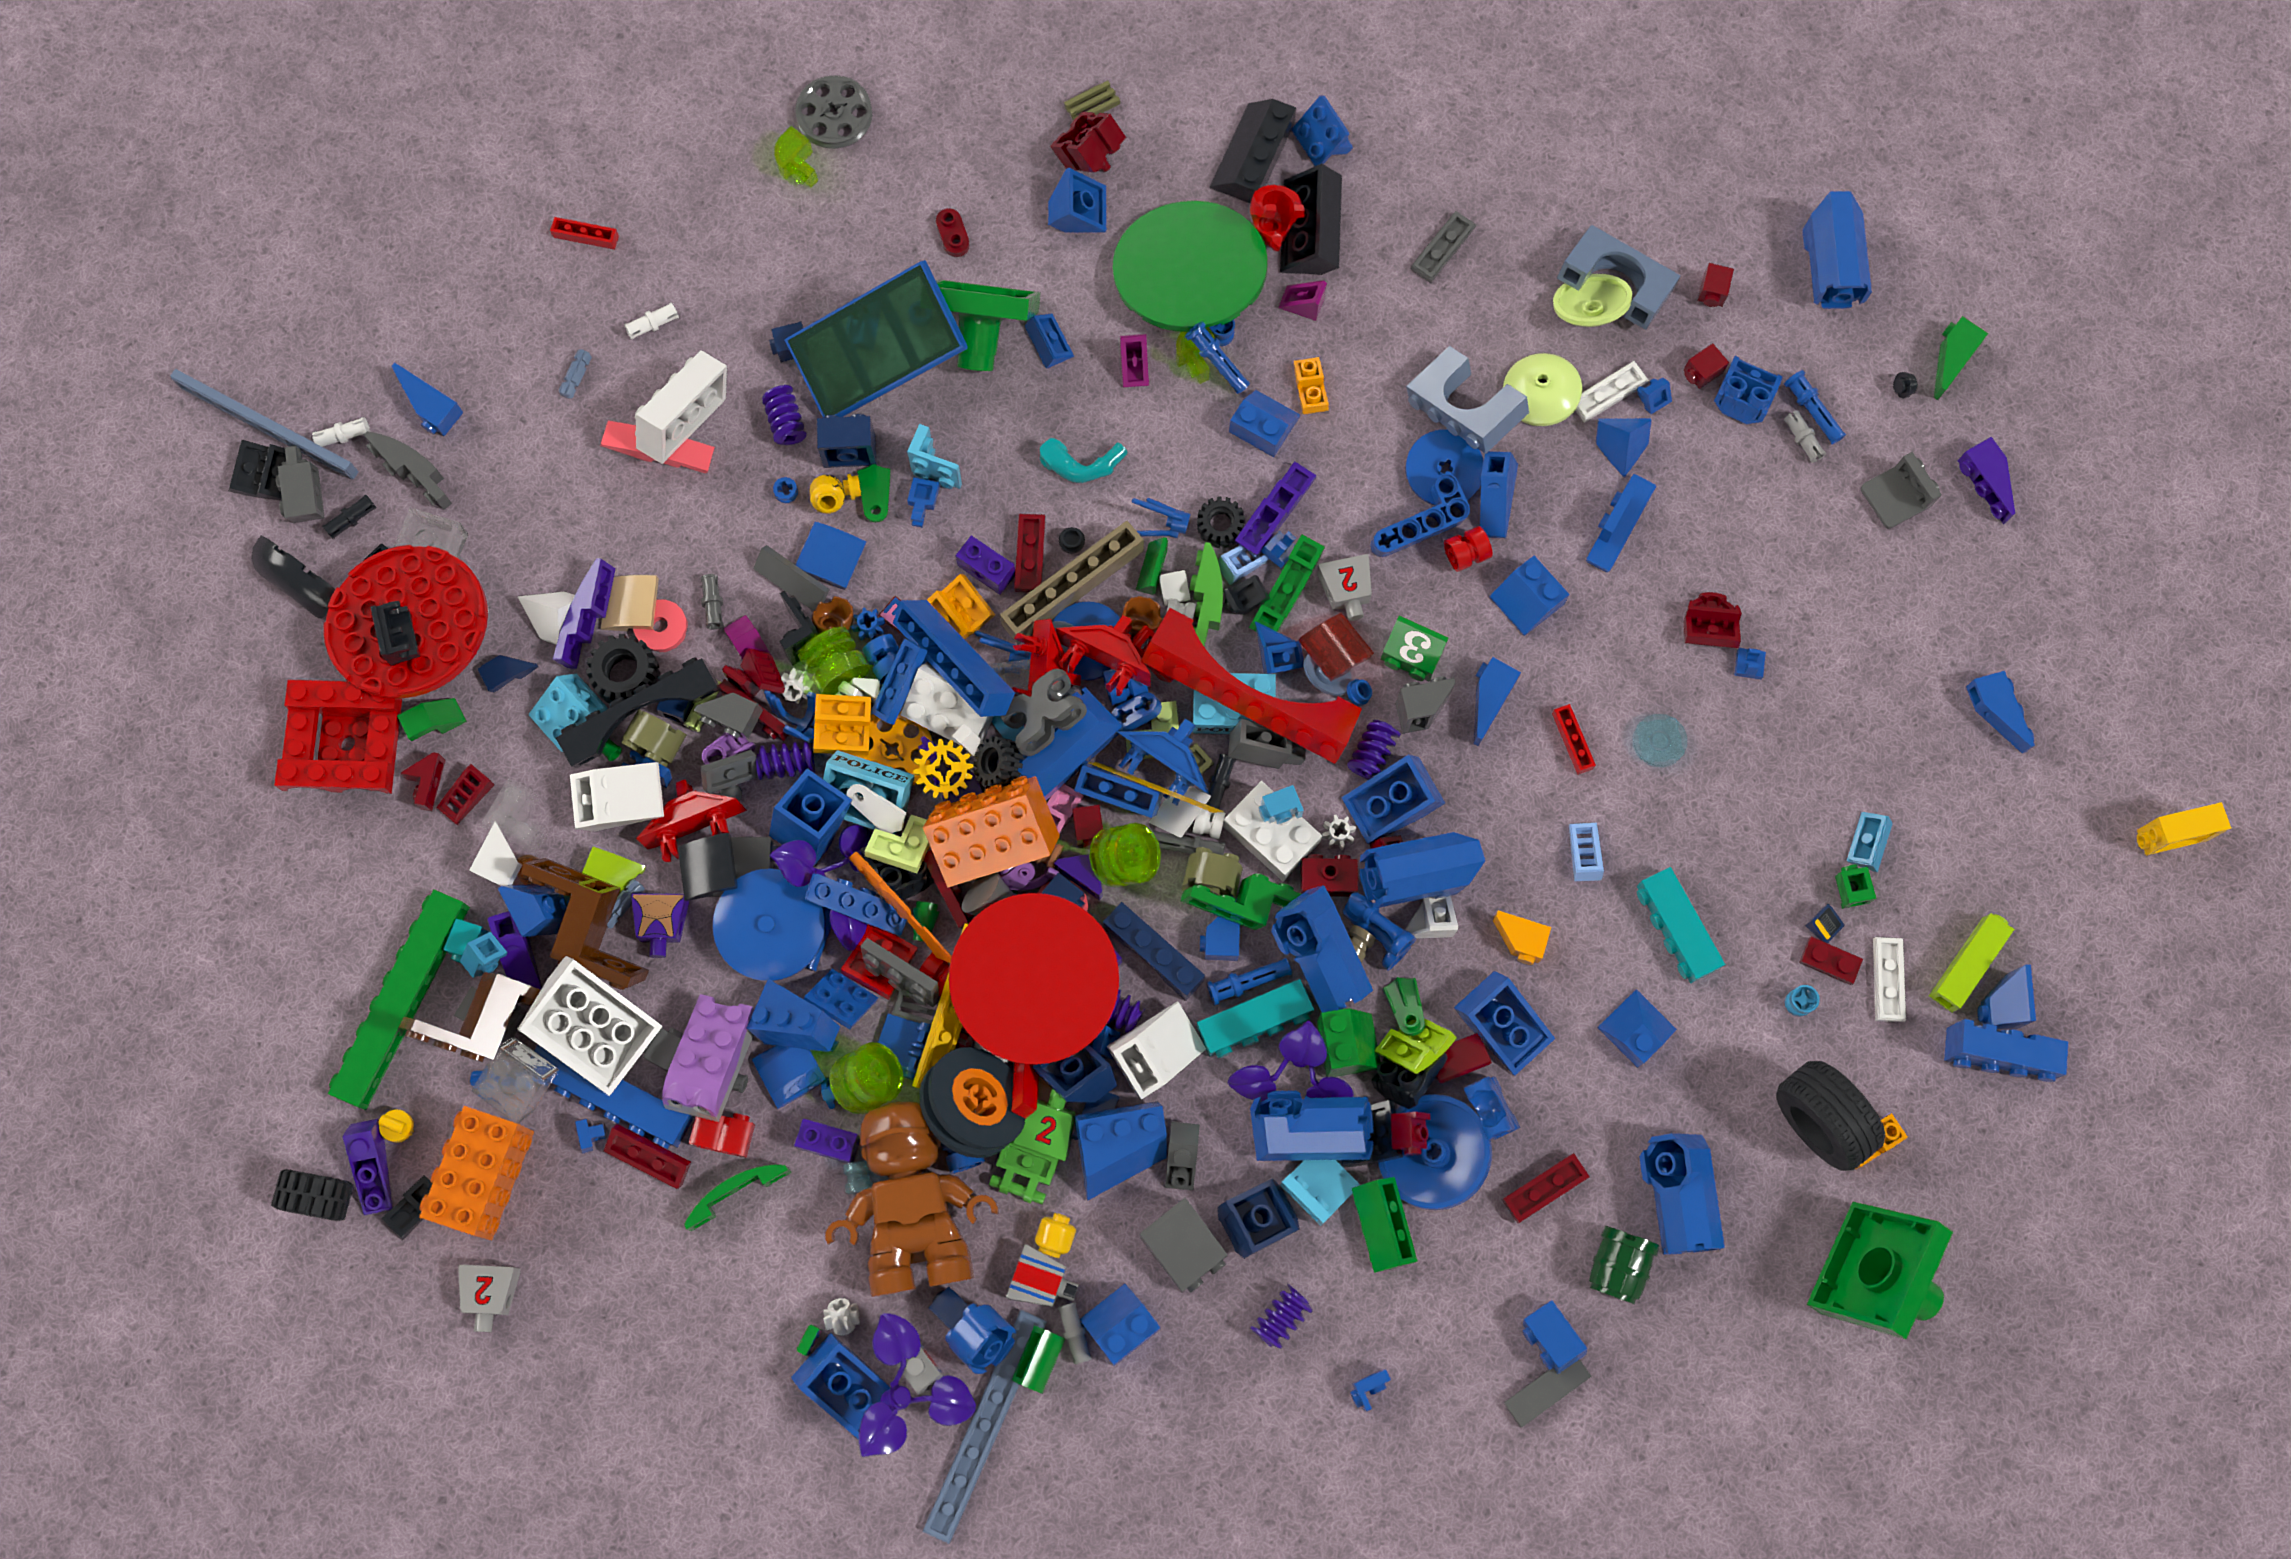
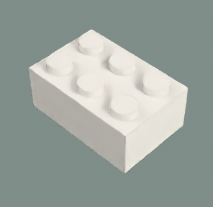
[901,661,993,745]
[1223,781,1322,882]

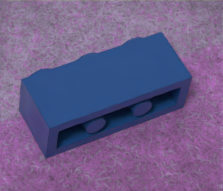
[1074,763,1164,818]

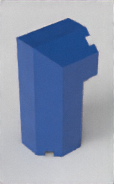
[1802,191,1872,309]
[1017,687,1123,800]
[1360,832,1486,908]
[1271,885,1373,1013]
[1250,1091,1373,1161]
[1639,1133,1725,1255]

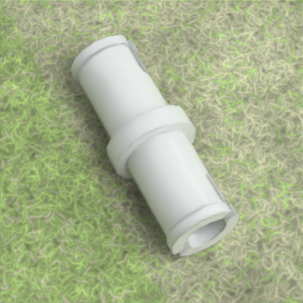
[624,303,679,340]
[312,417,370,447]

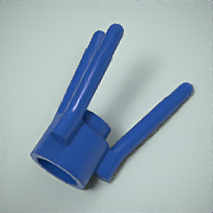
[1132,498,1190,538]
[974,631,1031,674]

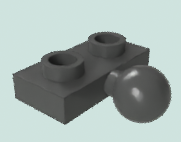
[701,750,757,801]

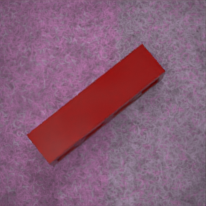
[550,217,619,250]
[1552,704,1596,775]
[1012,1062,1039,1118]

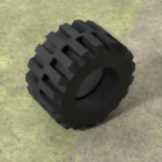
[586,634,661,704]
[271,1169,354,1221]

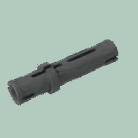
[1141,828,1225,855]

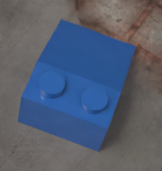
[1341,754,1445,844]
[1454,971,1556,1076]
[791,1333,891,1440]

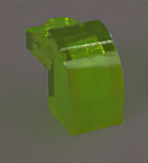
[774,126,818,188]
[1175,327,1215,384]

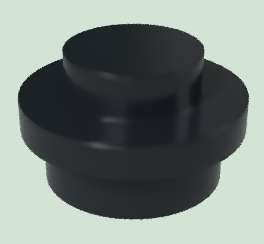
[1893,372,1918,398]
[1059,527,1085,554]

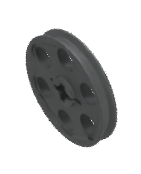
[795,75,872,149]

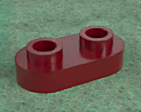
[936,208,970,257]

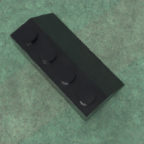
[1210,99,1297,204]
[1280,164,1342,275]

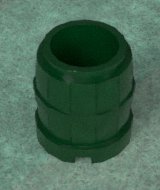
[1589,1225,1660,1305]

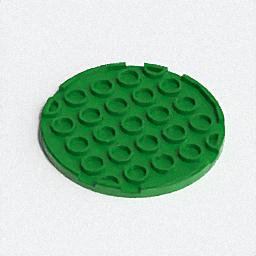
[1113,201,1268,332]

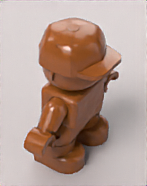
[825,1101,999,1297]

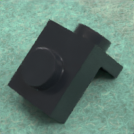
[1223,575,1270,615]

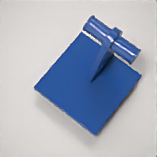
[803,969,879,1052]

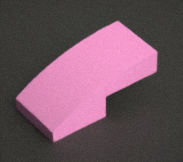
[1047,784,1084,834]

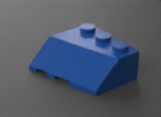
[1074,1101,1167,1201]

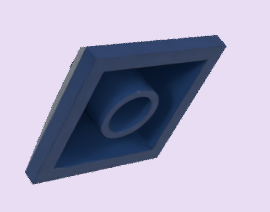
[1032,1045,1117,1102]

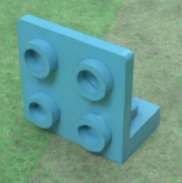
[907,424,962,489]
[529,674,608,752]
[1280,1160,1359,1226]

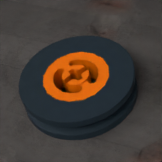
[919,1047,1026,1158]

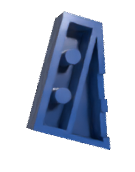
[746,979,840,1052]

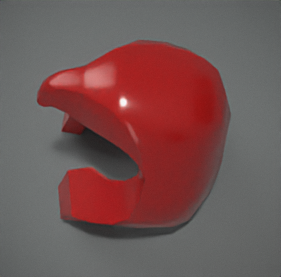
[1250,184,1305,251]

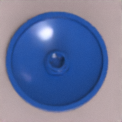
[713,869,826,981]
[1378,1095,1492,1210]

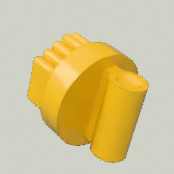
[378,1109,414,1143]

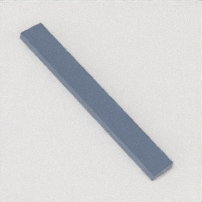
[170,369,359,480]
[922,1310,1047,1544]

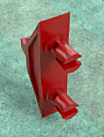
[1056,615,1151,696]
[1011,618,1081,727]
[636,779,747,862]

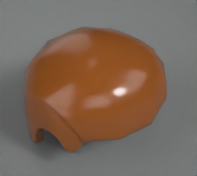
[812,596,853,637]
[1122,596,1163,636]

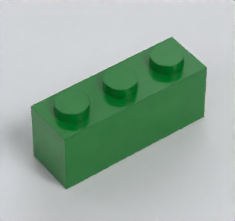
[1352,1177,1418,1273]

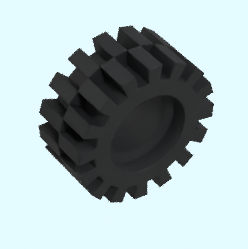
[1197,496,1245,548]
[973,736,1023,787]

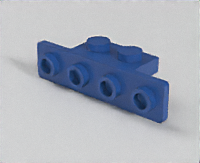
[1586,474,1656,573]
[805,873,907,936]

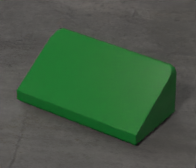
[1136,537,1168,595]

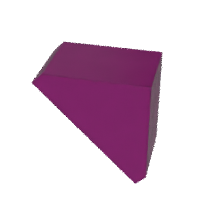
[1278,280,1327,321]
[1120,334,1149,387]
[723,615,772,660]

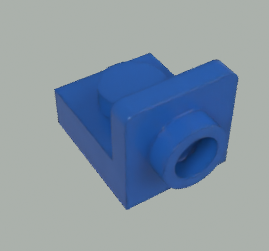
[1350,1369,1391,1412]

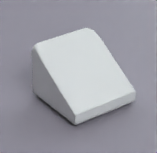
[1159,570,1191,606]
[849,678,880,703]

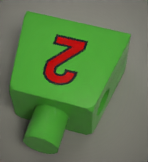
[1014,1088,1075,1161]

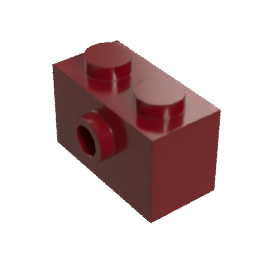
[1300,854,1358,897]

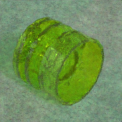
[798,627,870,695]

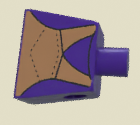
[632,894,689,958]

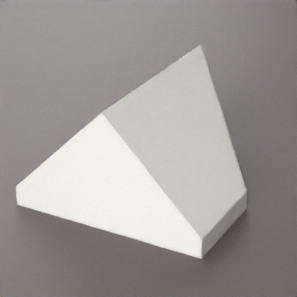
[518,592,575,645]
[469,821,522,886]
[1405,896,1458,938]

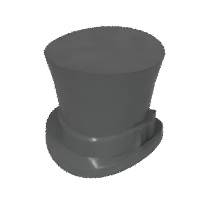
[962,872,1025,917]

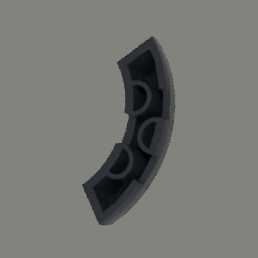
[251,535,335,618]

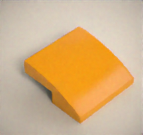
[927,574,995,639]
[813,694,871,755]

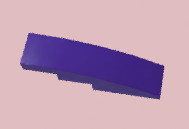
[1235,461,1316,556]
[553,558,616,669]

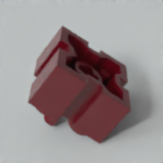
[1050,111,1127,173]

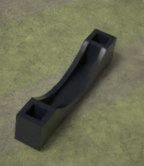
[556,657,721,768]

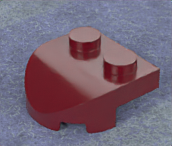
[1683,592,1742,648]

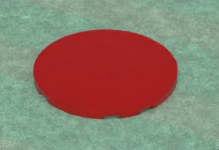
[323,545,488,699]
[948,893,1119,1064]

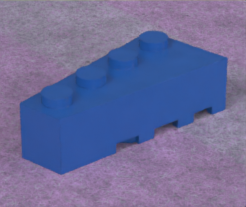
[1944,1019,2068,1082]

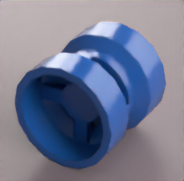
[1209,320,1235,346]

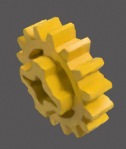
[913,739,973,800]

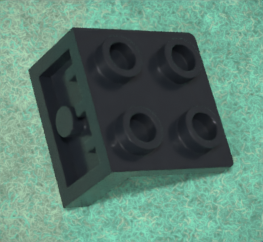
[779,590,820,666]

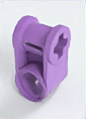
[702,733,756,765]

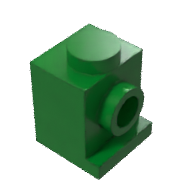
[1835,864,1877,909]

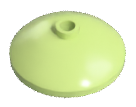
[1553,274,1632,327]
[1503,353,1582,426]

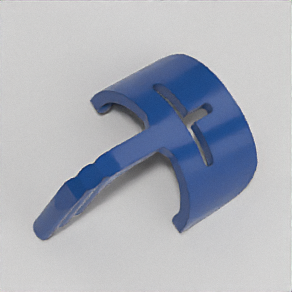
[764,690,816,743]

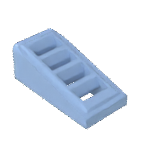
[1218,546,1270,585]
[1569,823,1604,881]

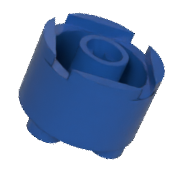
[945,1304,1016,1374]

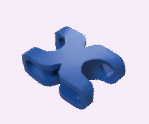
[1463,1076,1521,1140]

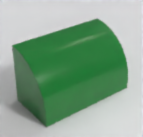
[1011,1325,1065,1394]

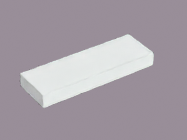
[1575,361,1649,423]
[1873,937,1906,1022]

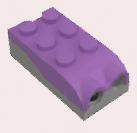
[662,994,754,1122]

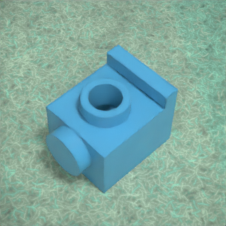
[1258,785,1304,824]
[460,932,507,978]

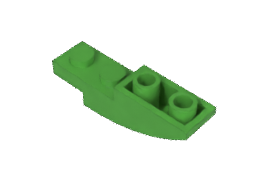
[1190,542,1223,647]

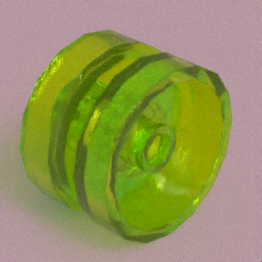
[1089,822,1161,888]
[829,1042,904,1114]

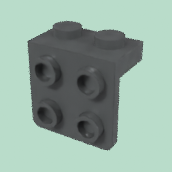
[1860,452,1942,529]

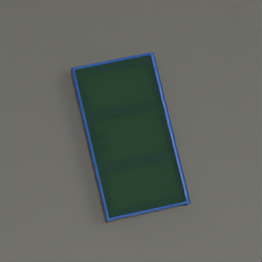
[784,260,968,418]

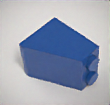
[769,769,852,867]
[1080,1284,1161,1366]

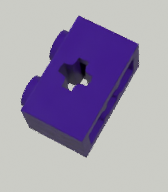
[955,535,1015,595]
[794,1119,860,1165]

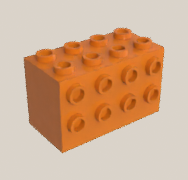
[922,776,1060,887]
[419,1106,535,1241]

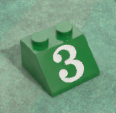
[1380,616,1449,681]

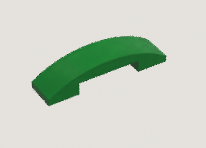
[1249,534,1325,632]
[684,1165,792,1232]

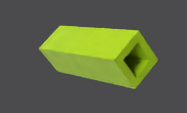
[1929,913,2015,1013]

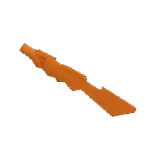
[849,852,952,963]

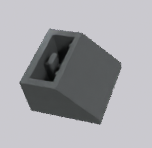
[1395,676,1455,734]

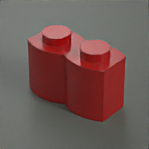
[688,1113,755,1158]

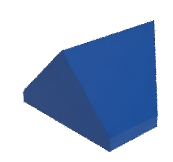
[1596,418,1652,477]
[1255,621,1304,674]

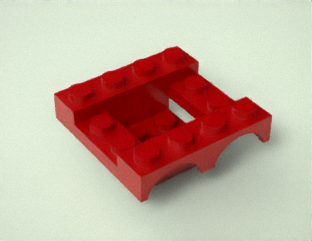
[274,680,402,794]

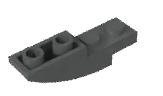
[363,431,452,510]

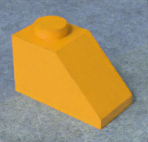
[1493,910,1551,965]

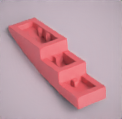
[600,420,715,473]

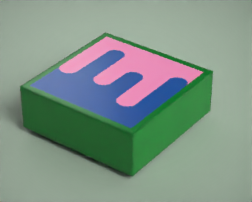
[796,1324,822,1356]

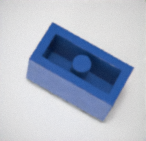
[1522,1300,1588,1374]

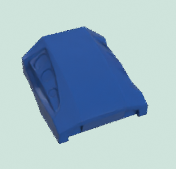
[1714,356,1783,424]
[752,1046,827,1109]

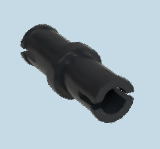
[322,494,377,539]
[1206,754,1236,810]

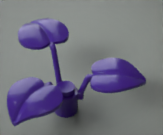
[770,825,872,951]
[1227,1021,1354,1101]
[859,1313,976,1457]

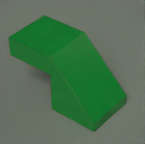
[397,698,467,741]

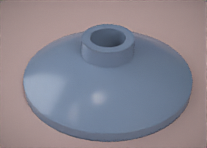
[1304,649,1352,696]

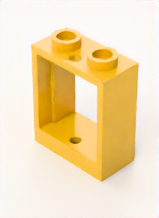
[2137,802,2231,856]

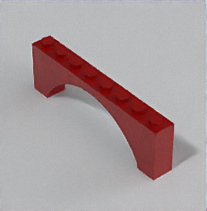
[1141,608,1362,764]

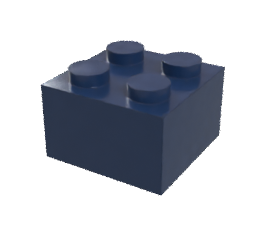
[817,414,876,468]

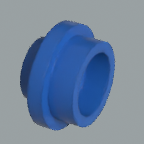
[1347,679,1372,706]

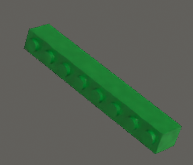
[328,889,470,1110]

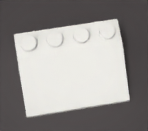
[518,956,662,1096]

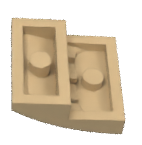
[601,575,659,631]

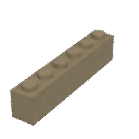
[1000,520,1144,645]

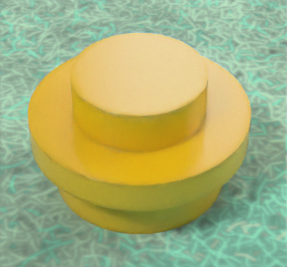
[843,474,861,500]

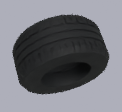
[1776,1061,1886,1171]

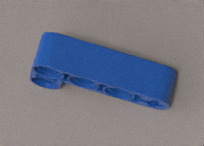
[1370,473,1470,557]

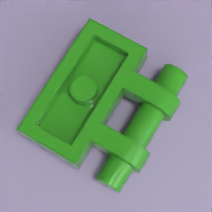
[989,1141,1060,1205]

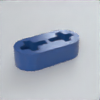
[1112,692,1162,731]

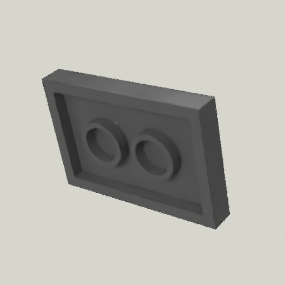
[861,938,940,1008]

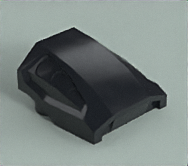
[860,834,934,901]
[1371,1052,1447,1109]

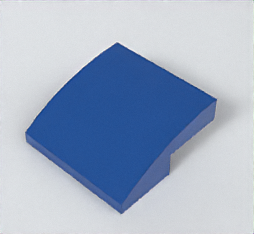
[795,521,866,590]

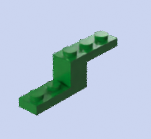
[1181,874,1301,930]

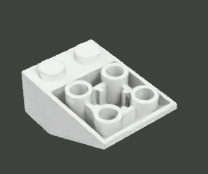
[570,762,664,832]
[1106,1001,1206,1099]

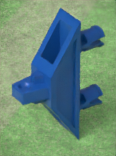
[1116,719,1209,806]

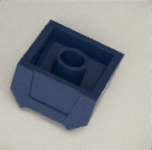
[1217,1178,1300,1259]

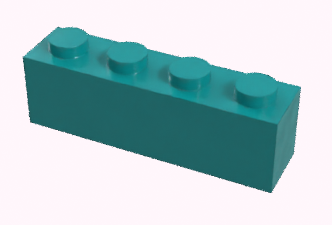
[1636,867,1726,984]
[1196,979,1314,1058]

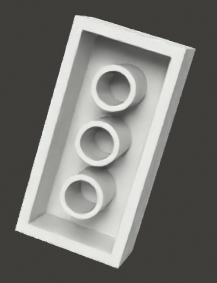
[635,350,727,464]

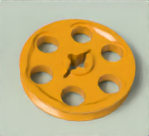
[854,711,932,786]

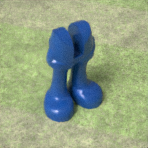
[1343,892,1416,971]

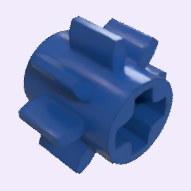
[851,607,885,641]

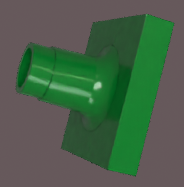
[921,280,1041,371]
[1806,1202,1953,1340]

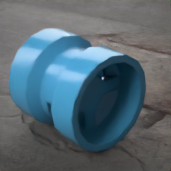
[1785,985,1820,1017]

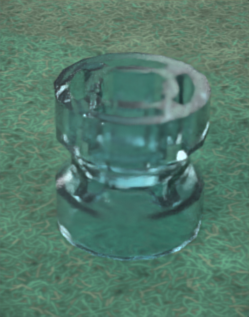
[843,1161,873,1194]

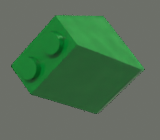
[1316,1008,1381,1077]

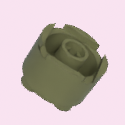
[622,709,687,768]
[1182,847,1243,900]

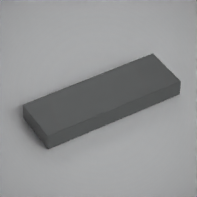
[1410,211,1476,283]
[753,545,830,611]
[1503,1360,1592,1428]

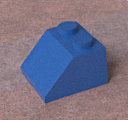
[1229,390,1301,457]
[1489,555,1570,636]
[498,884,571,937]

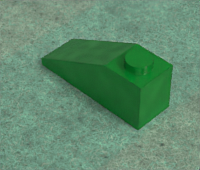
[1934,316,1989,400]

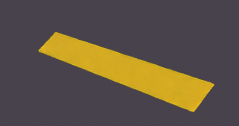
[1089,762,1223,813]

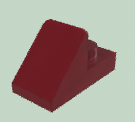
[401,752,446,812]

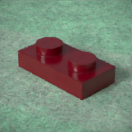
[1799,936,1863,985]

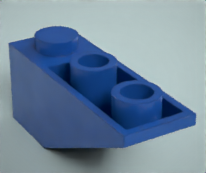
[1480,451,1518,538]
[1966,670,2035,753]

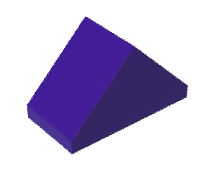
[1054,853,1103,901]

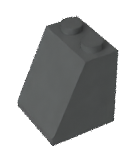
[1139,1198,1228,1293]

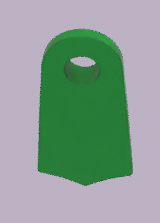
[858,464,891,523]
[1383,977,1425,1036]

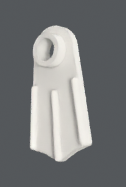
[847,784,906,834]

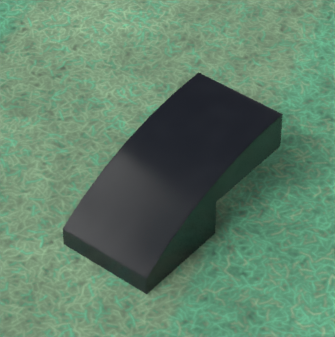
[381,1175,433,1241]

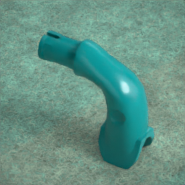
[1040,438,1128,483]

